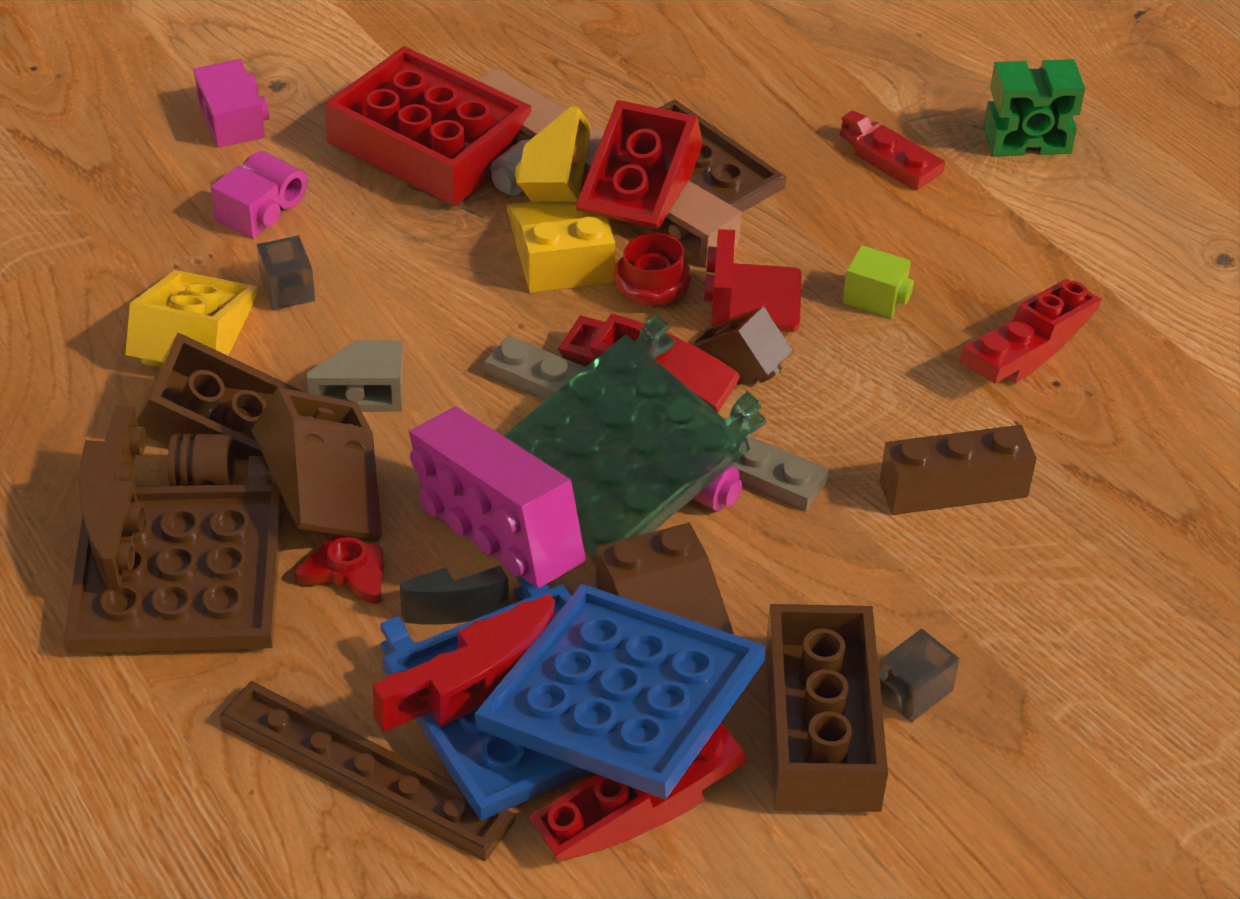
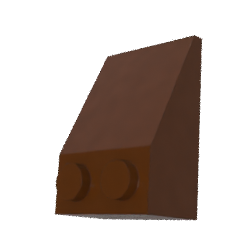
[137,332,304,461]
[596,522,734,635]

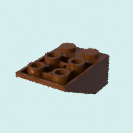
[251,387,382,541]

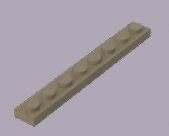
[484,335,829,511]

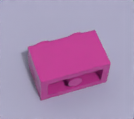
[193,59,269,148]

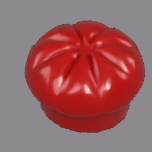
[613,233,692,307]

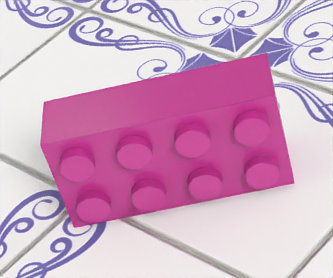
[409,406,586,588]

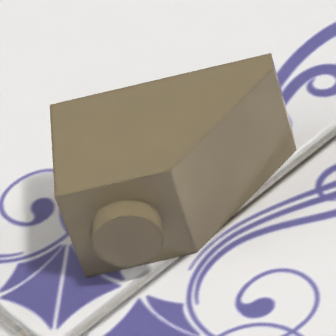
[307,340,404,411]

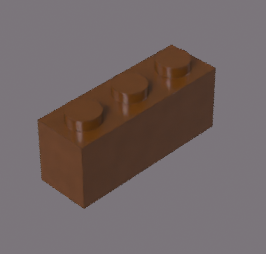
[879,425,1037,515]

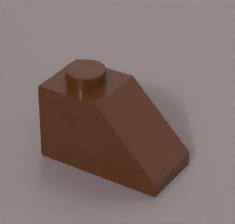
[690,306,793,385]

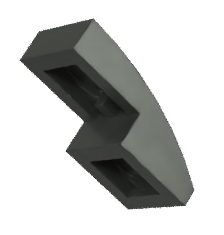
[399,565,509,625]

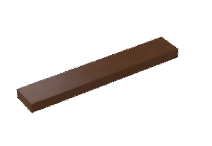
[220,681,515,861]

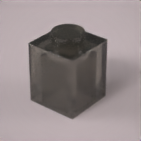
[256,235,315,310]
[878,628,960,723]

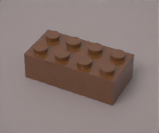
[766,604,888,812]

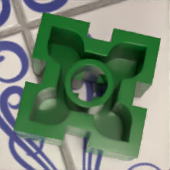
[983,59,1085,157]

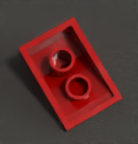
[576,100,703,229]

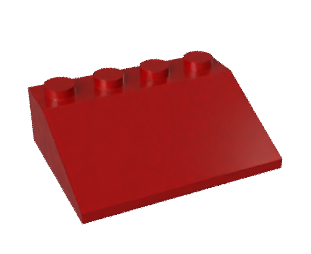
[324,46,531,207]

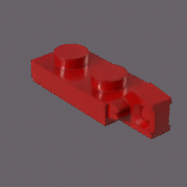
[840,110,945,191]

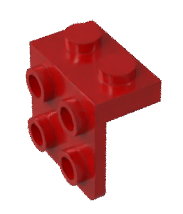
[704,229,802,332]

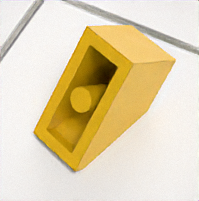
[515,106,591,202]

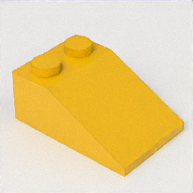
[507,202,615,293]
[125,270,259,366]

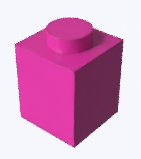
[210,165,281,239]

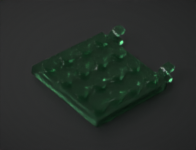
[503,314,766,562]

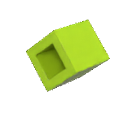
[842,245,914,319]

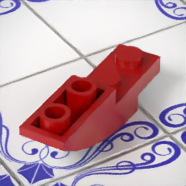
[958,279,1102,384]
[558,313,740,412]
[372,594,555,732]
[529,722,747,861]

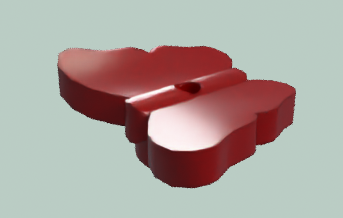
[294,535,384,604]

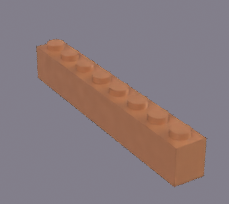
[478,69,742,268]

